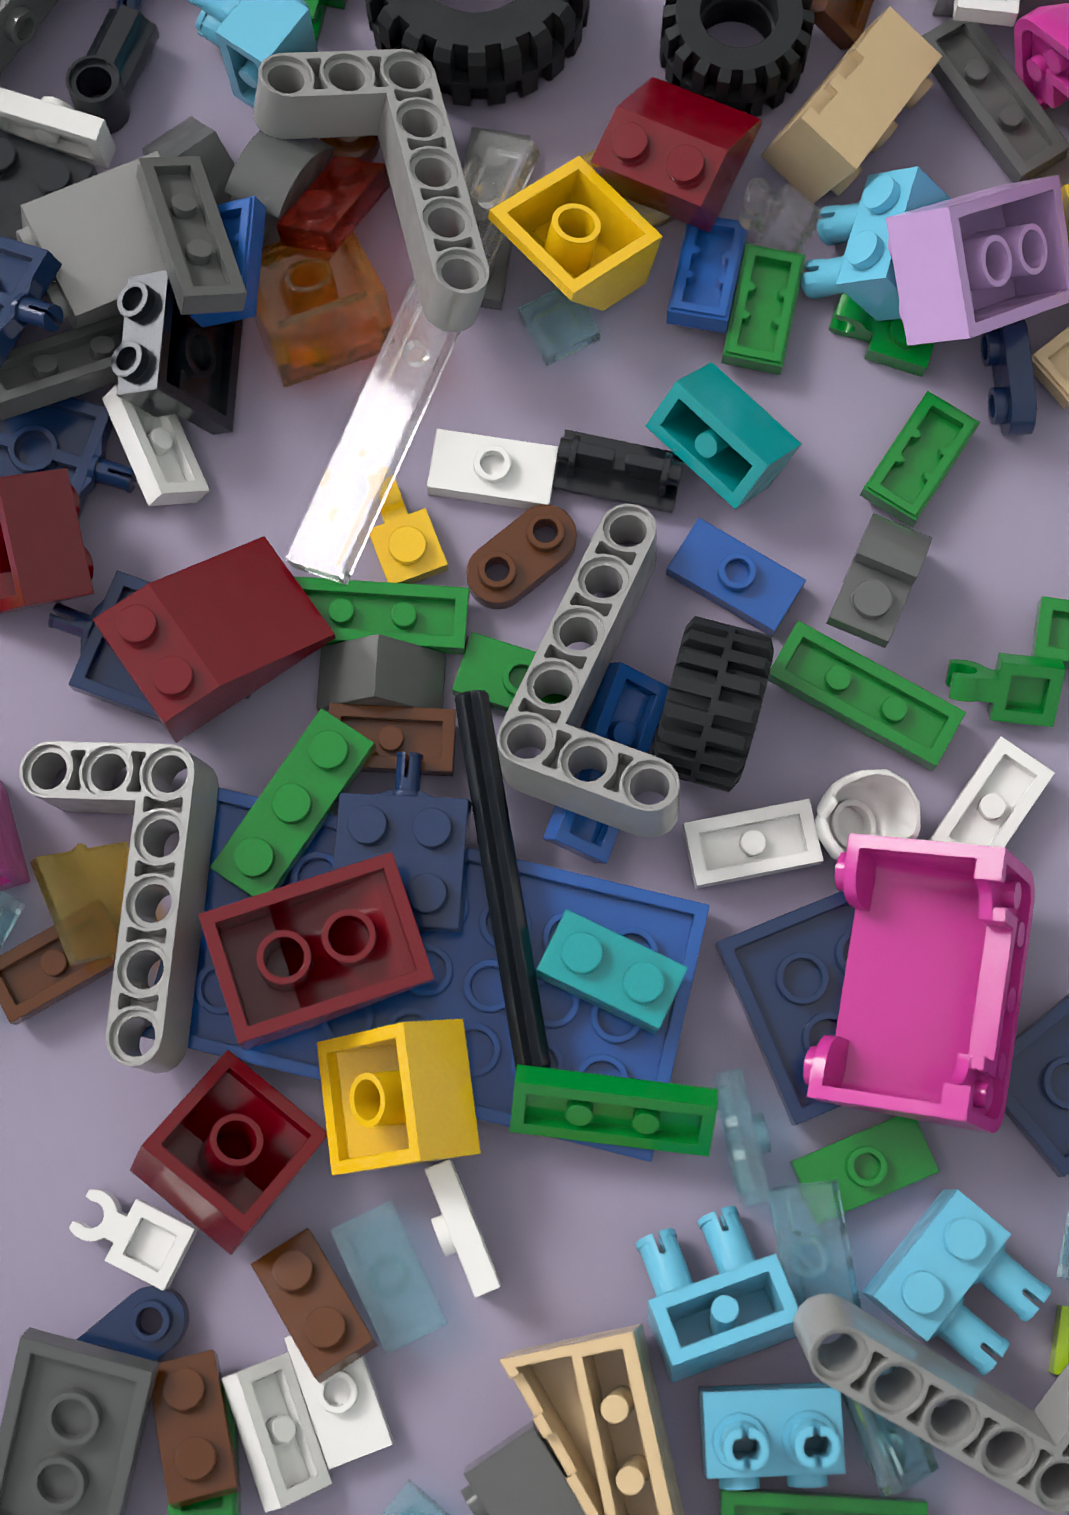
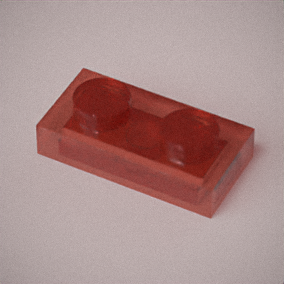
[276,156,391,253]

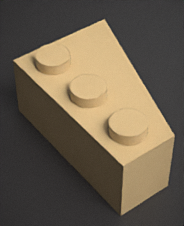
[760,6,942,204]
[500,1323,685,1515]

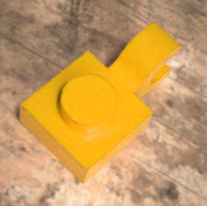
[367,471,448,584]

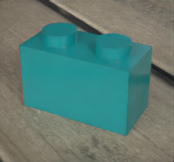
[645,362,802,509]
[537,909,688,1035]

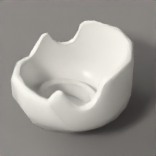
[815,769,921,860]

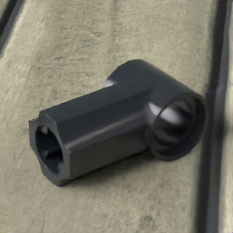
[65,4,159,134]

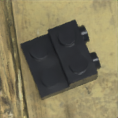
[111,270,243,435]

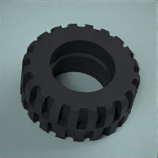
[365,0,590,106]

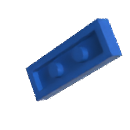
[543,662,669,864]

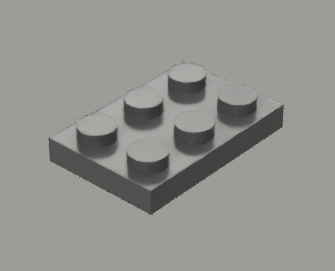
[0,1327,160,1515]

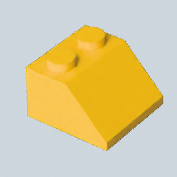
[488,156,662,311]
[317,1019,481,1175]

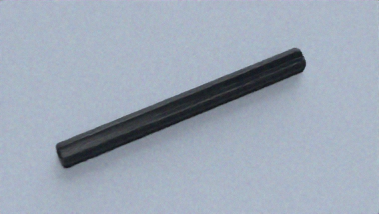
[454,690,551,1069]

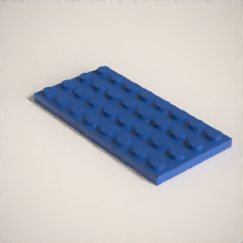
[141,788,710,1162]

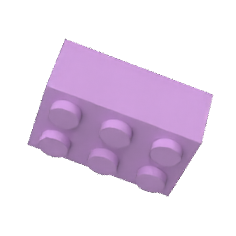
[886,175,1069,346]

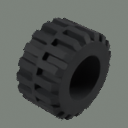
[659,0,815,117]
[651,616,774,792]

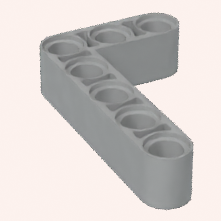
[253,49,489,332]
[497,503,680,839]
[19,741,219,1074]
[793,1294,1069,1513]

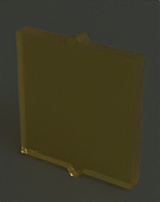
[30,841,159,966]

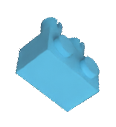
[188,0,318,108]
[801,166,951,321]
[861,1189,1052,1376]
[635,1206,798,1383]
[698,1382,846,1490]

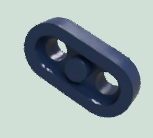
[981,319,1037,436]
[77,1285,189,1362]

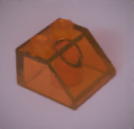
[253,219,398,388]

